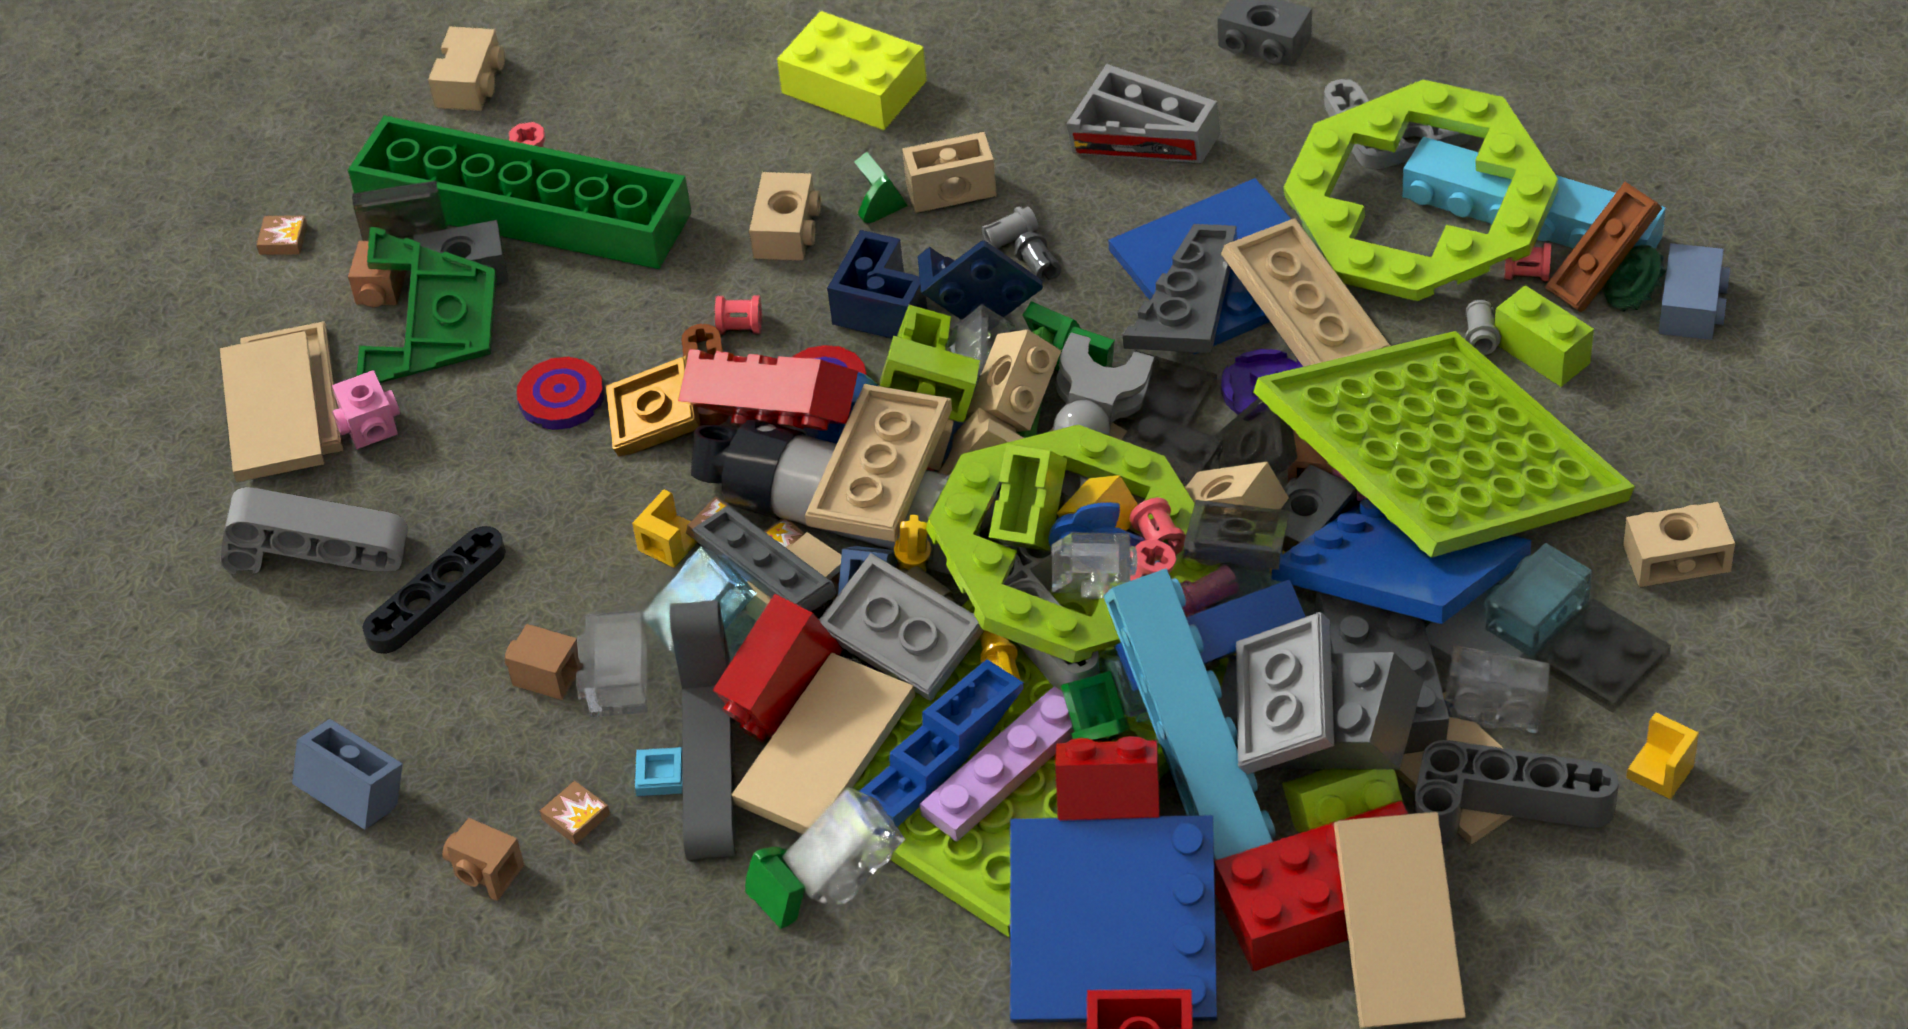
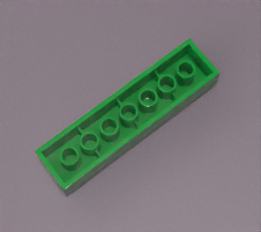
[348,115,692,269]

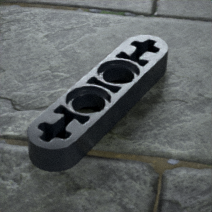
[362,526,506,654]

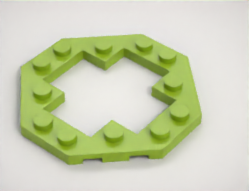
[1284,80,1558,301]
[926,424,1225,663]

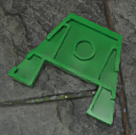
[356,227,497,383]

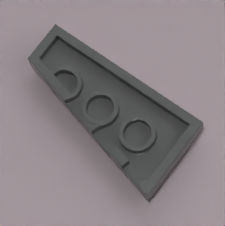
[1122,224,1237,353]

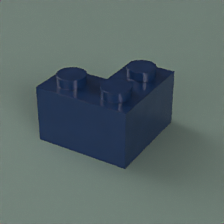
[827,230,928,339]

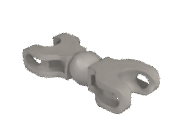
[1053,333,1154,497]

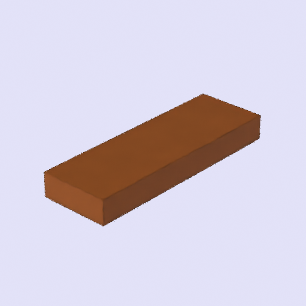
[1545,182,1662,313]

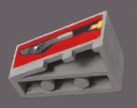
[1067,64,1221,163]

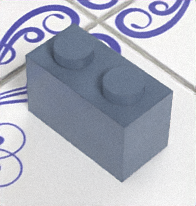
[1658,243,1730,340]
[292,719,403,829]

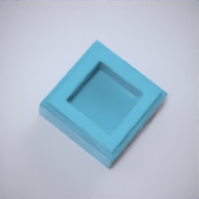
[635,747,683,796]

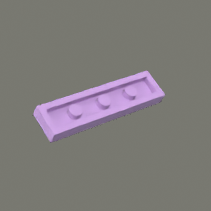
[920,686,1074,842]

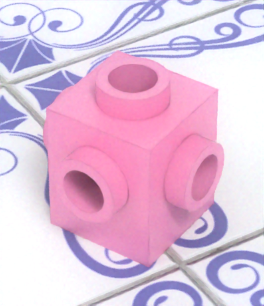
[332,370,400,449]

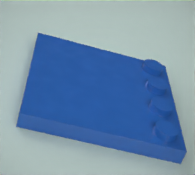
[1108,178,1291,355]
[1271,498,1531,624]
[1010,815,1217,1022]

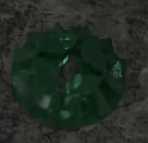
[1604,245,1667,312]

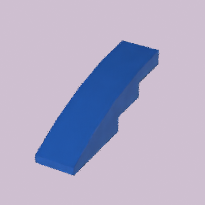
[1115,579,1305,692]
[857,659,1023,831]

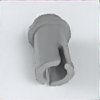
[981,206,1039,249]
[1465,300,1501,355]

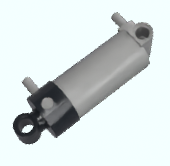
[690,419,999,574]

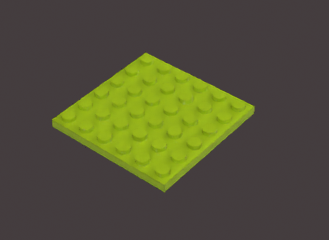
[1253,331,1635,558]

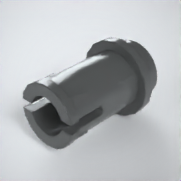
[1015,232,1061,283]

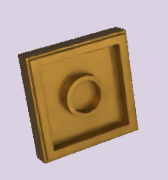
[606,356,700,456]

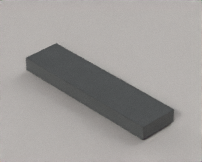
[692,505,837,612]

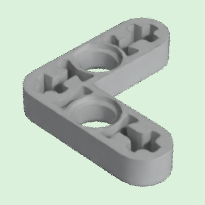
[1324,79,1471,169]

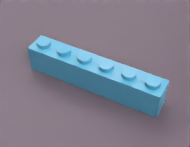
[1402,136,1666,269]
[1103,568,1276,861]

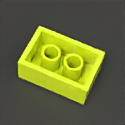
[777,11,927,130]

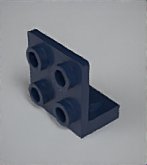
[917,241,1043,332]

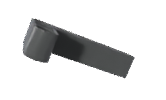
[669,600,737,860]

